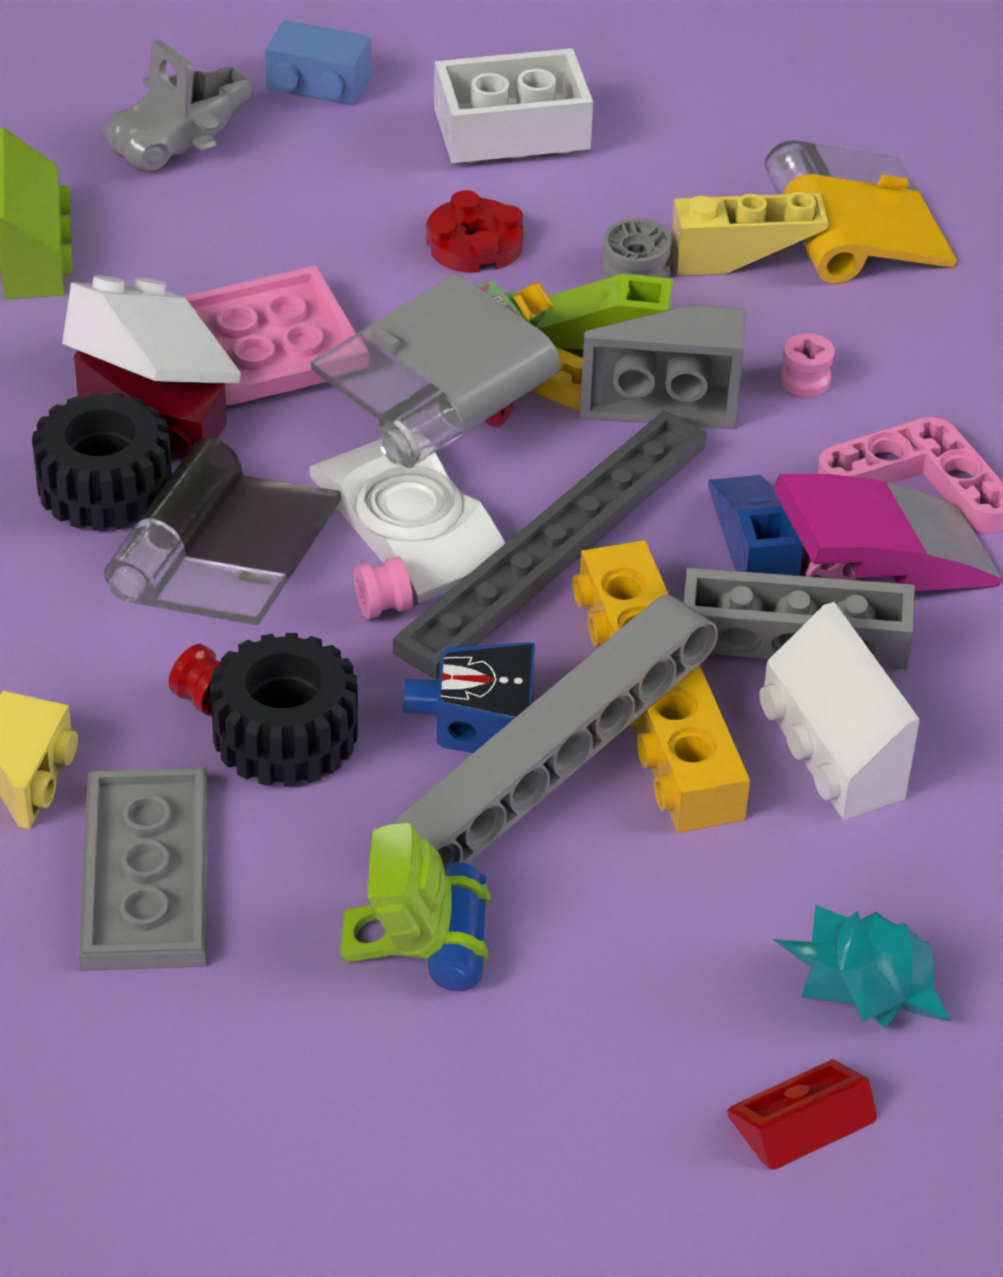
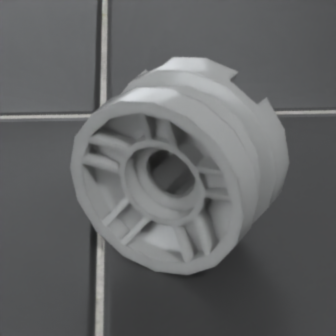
[603,218,672,278]

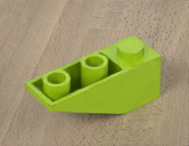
[536,273,673,350]

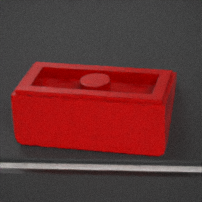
[727,1059,877,1170]

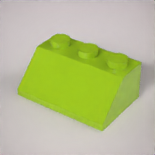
[0,127,73,299]

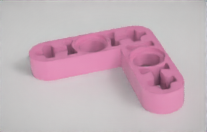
[817,417,1003,534]

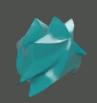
[772,905,951,1028]

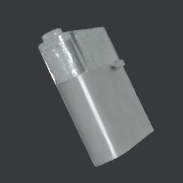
[311,272,561,468]

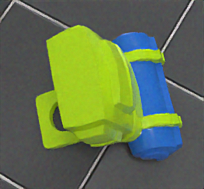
[340,823,491,991]

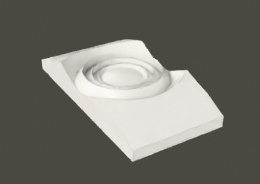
[309,431,505,605]

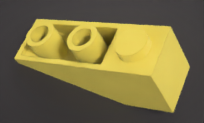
[671,192,829,276]

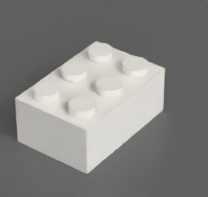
[434,48,593,163]

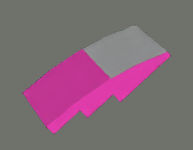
[773,474,1002,591]

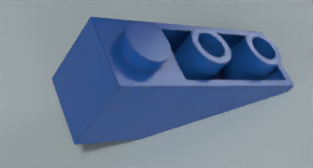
[708,475,803,576]

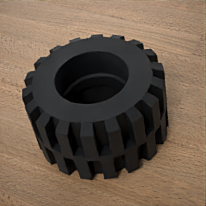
[32,392,172,531]
[210,632,358,787]

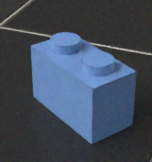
[265,20,371,106]

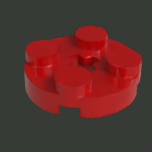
[426,190,524,273]

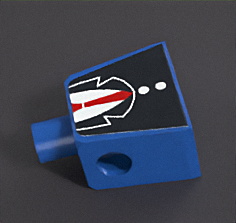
[403,642,535,753]

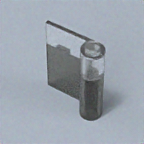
[104,438,342,625]

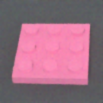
[182,265,369,407]

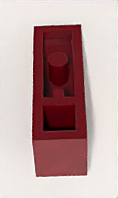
[74,350,227,463]

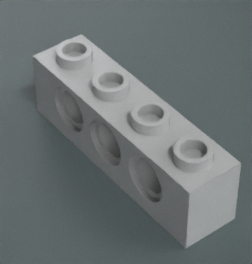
[684,568,915,670]

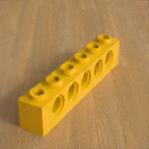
[572,540,750,833]

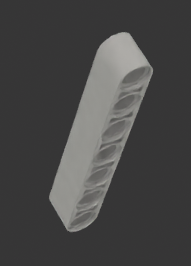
[391,595,718,865]

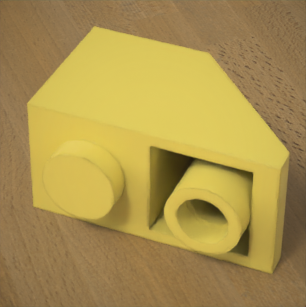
[0,691,78,830]

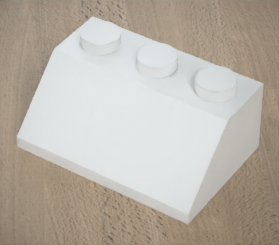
[759,602,920,820]

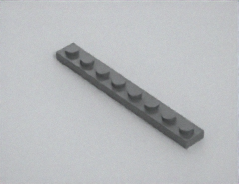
[393,410,707,680]

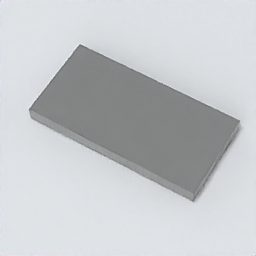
[79,768,208,971]

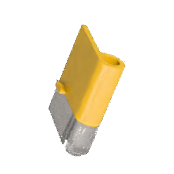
[764,140,957,284]

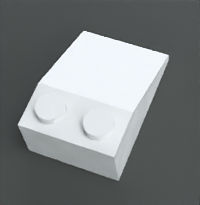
[62,275,241,383]

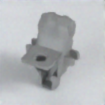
[104,40,253,171]

